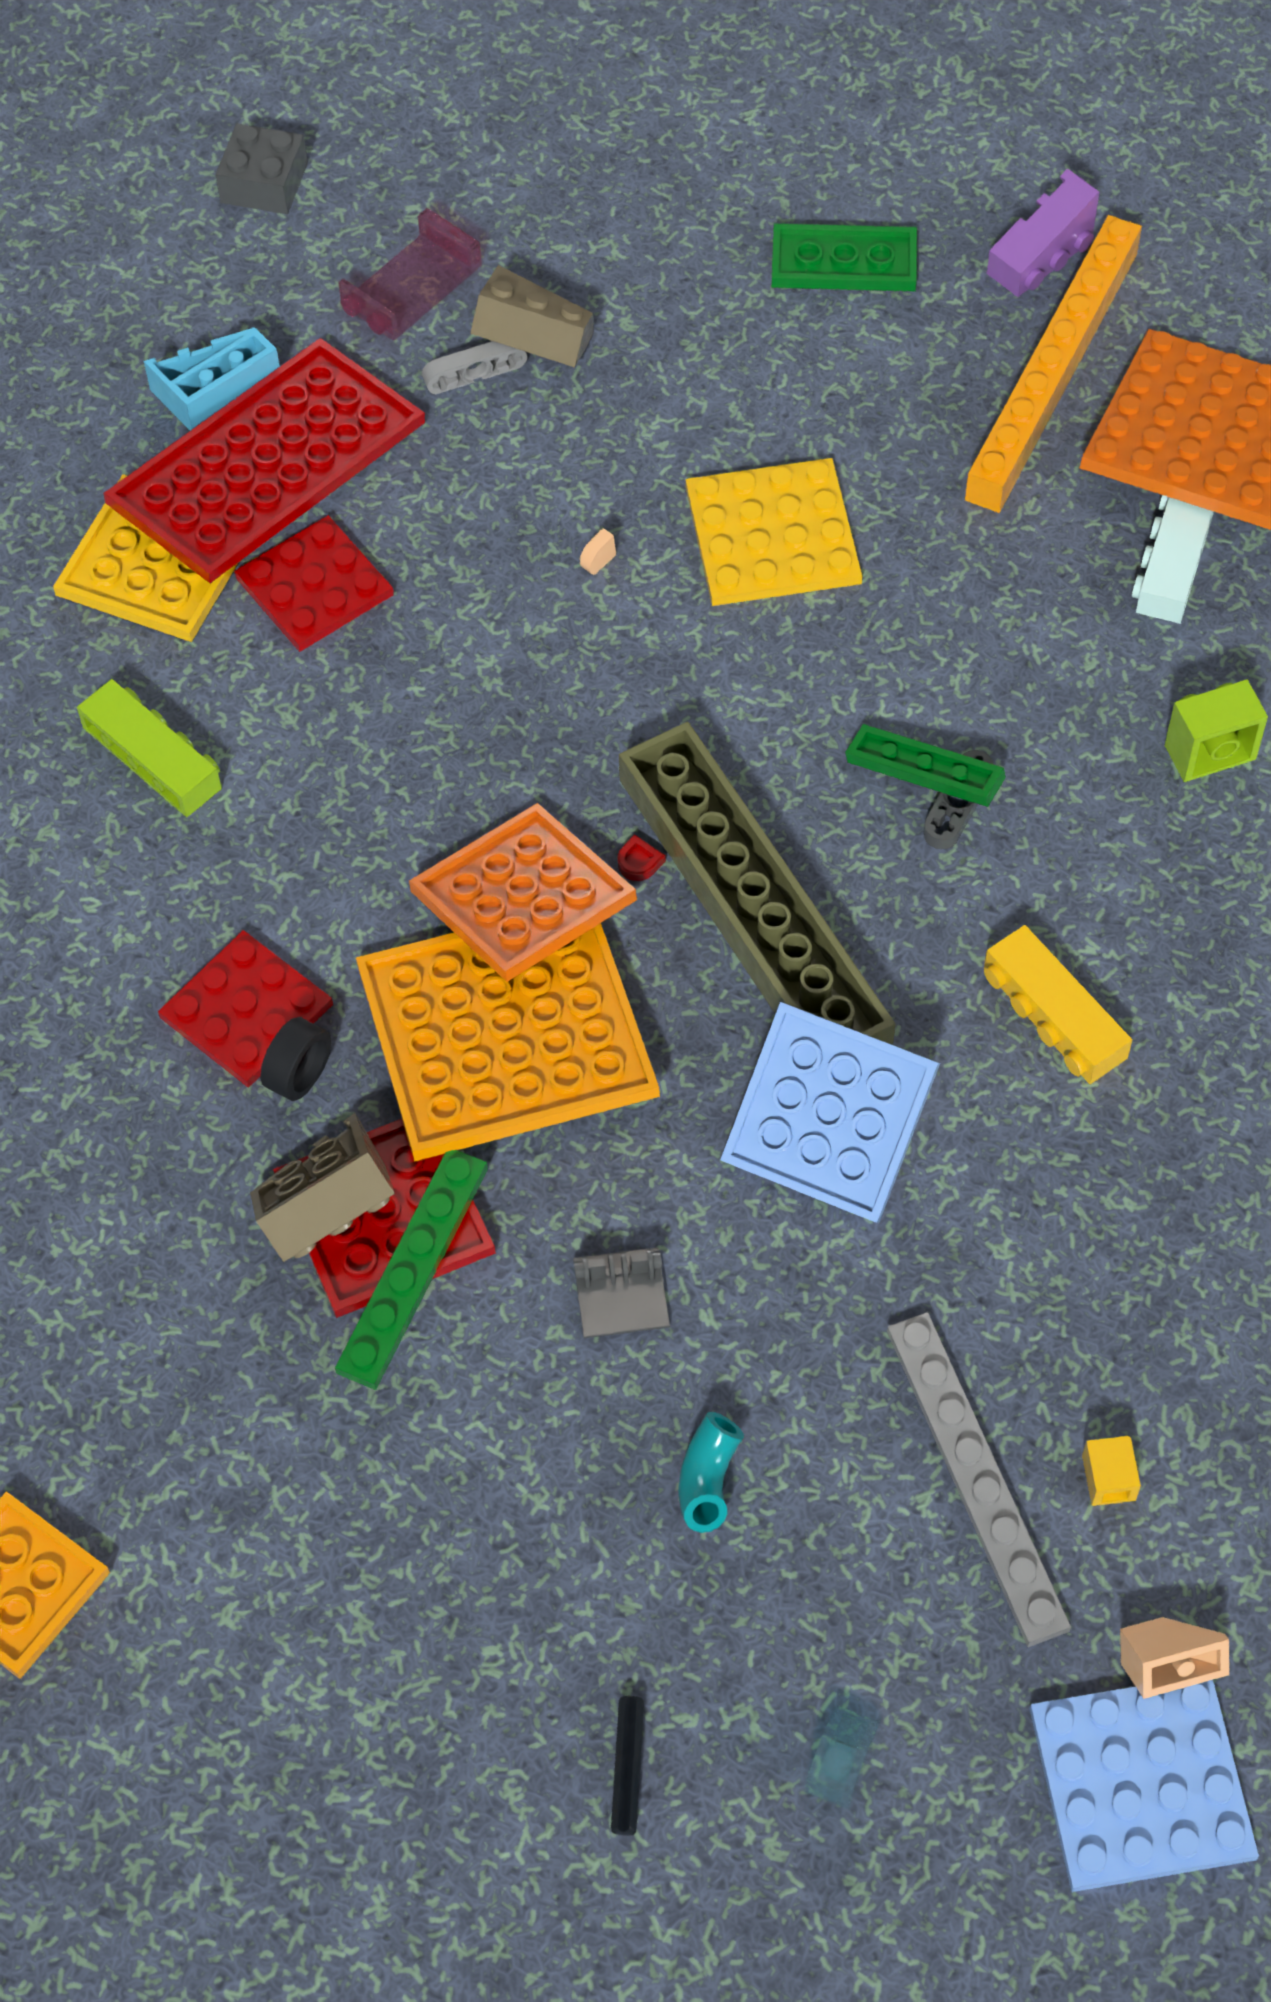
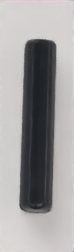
[611,1696,644,1836]

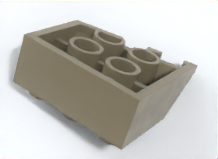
[470,265,594,367]
[250,1113,395,1262]

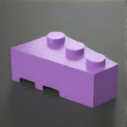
[987,168,1099,297]

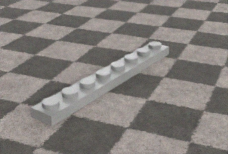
[887,1312,1071,1647]

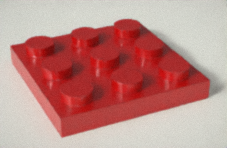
[234,515,394,652]
[158,930,333,1088]

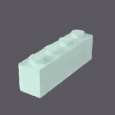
[1132,495,1214,624]

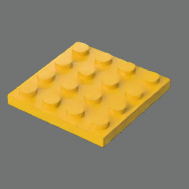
[685,458,862,606]
[53,474,239,642]

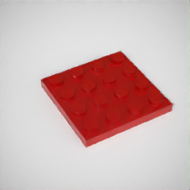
[273,1118,496,1318]

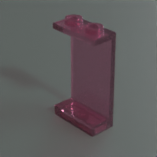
[338,208,482,341]

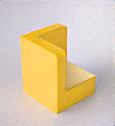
[1082,1436,1141,1506]

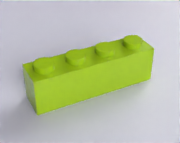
[77,679,222,818]

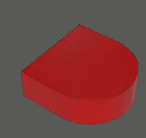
[617,834,666,881]

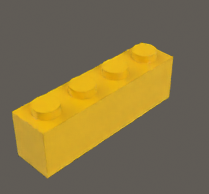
[984,925,1132,1084]

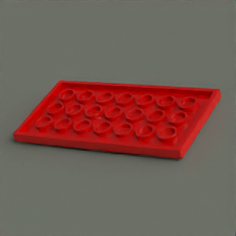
[104,338,425,583]

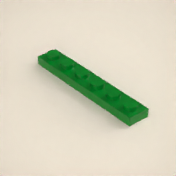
[335,1150,488,1390]

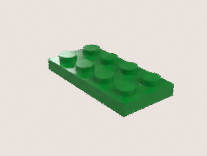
[771,223,917,292]

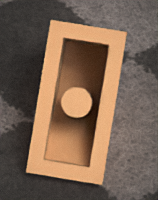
[1120,1617,1229,1699]

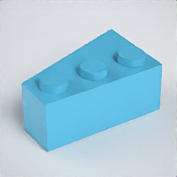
[144,327,280,431]

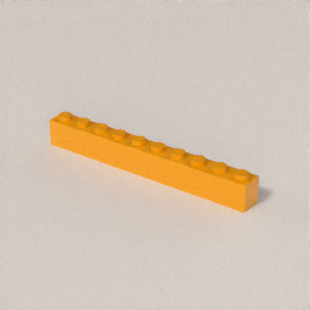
[965,215,1142,513]

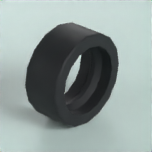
[260,1017,332,1101]

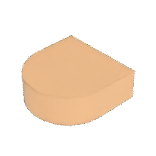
[580,528,616,575]

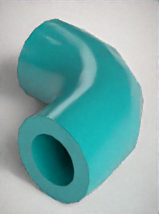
[678,1412,744,1533]

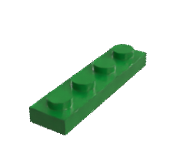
[845,724,1006,807]

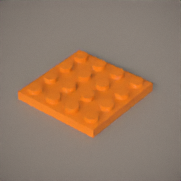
[409,803,637,982]

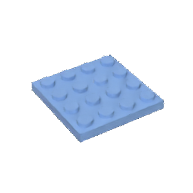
[720,1002,940,1223]
[1029,1680,1259,1892]

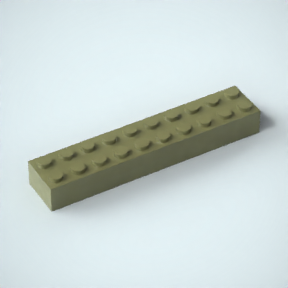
[619,721,896,1045]

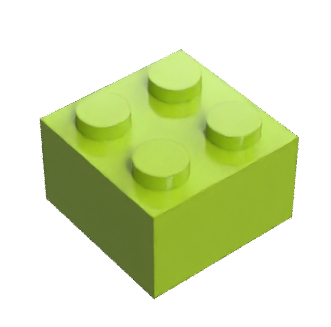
[1164,679,1268,782]

